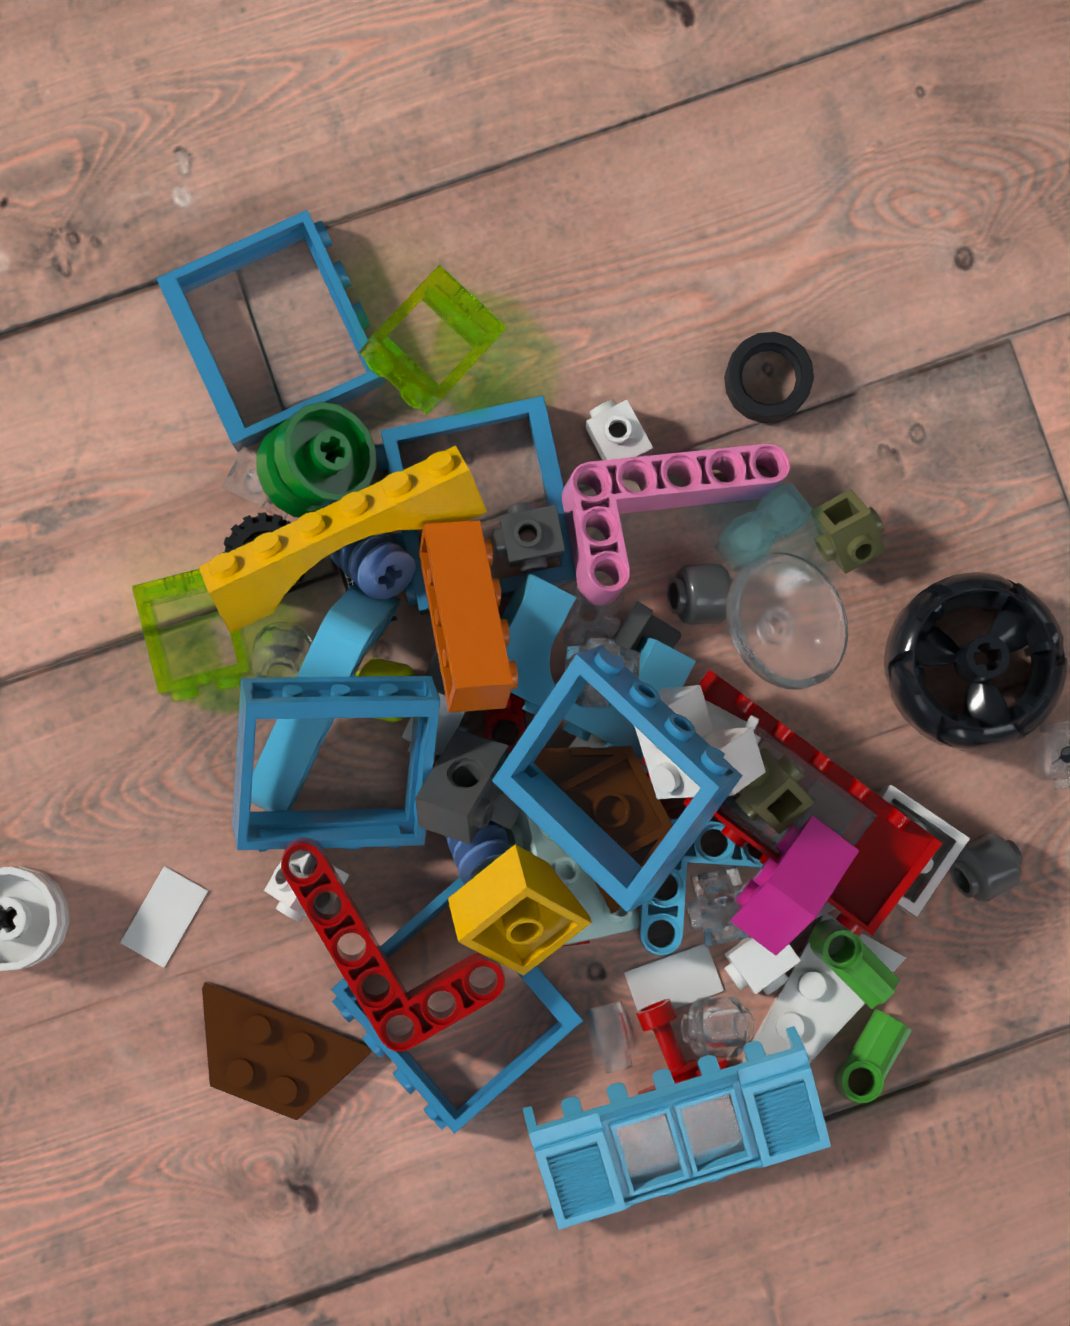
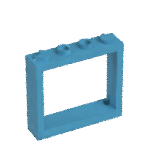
[156,210,390,452]
[375,396,577,615]
[492,645,743,912]
[232,676,440,852]
[331,877,583,1134]

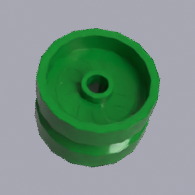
[256,402,376,518]

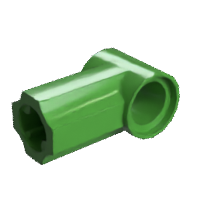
[809,919,900,1009]
[835,1009,912,1103]

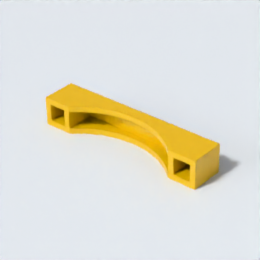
[198,445,487,633]

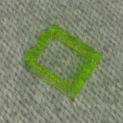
[358,264,507,416]
[132,569,254,703]

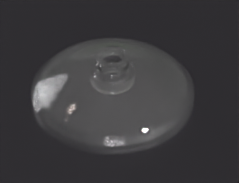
[726,552,848,690]

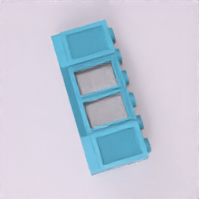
[523,1026,831,1230]

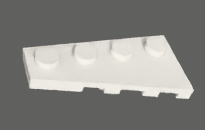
[740,913,906,1064]

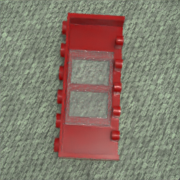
[641,669,943,936]

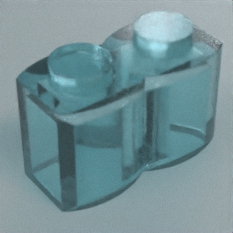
[715,483,812,572]

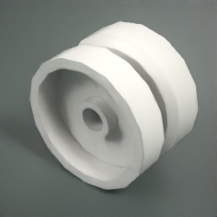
[0,866,70,971]

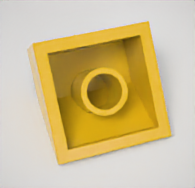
[448,844,592,976]

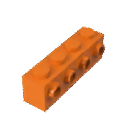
[418,520,518,713]

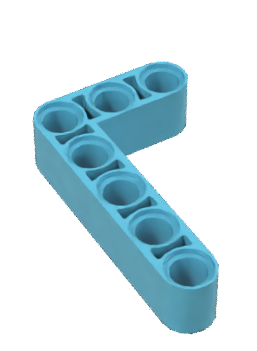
[251,583,400,811]
[639,819,845,955]

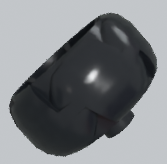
[884,572,1067,751]

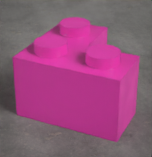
[730,815,859,956]

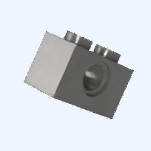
[415,729,509,844]

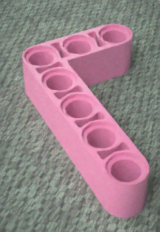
[562,444,790,606]

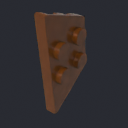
[533,746,673,914]
[202,982,372,1120]

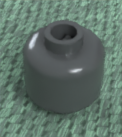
[667,564,739,625]
[950,833,1023,902]

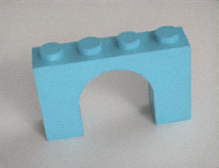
[501,573,696,759]

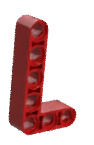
[281,838,505,1052]

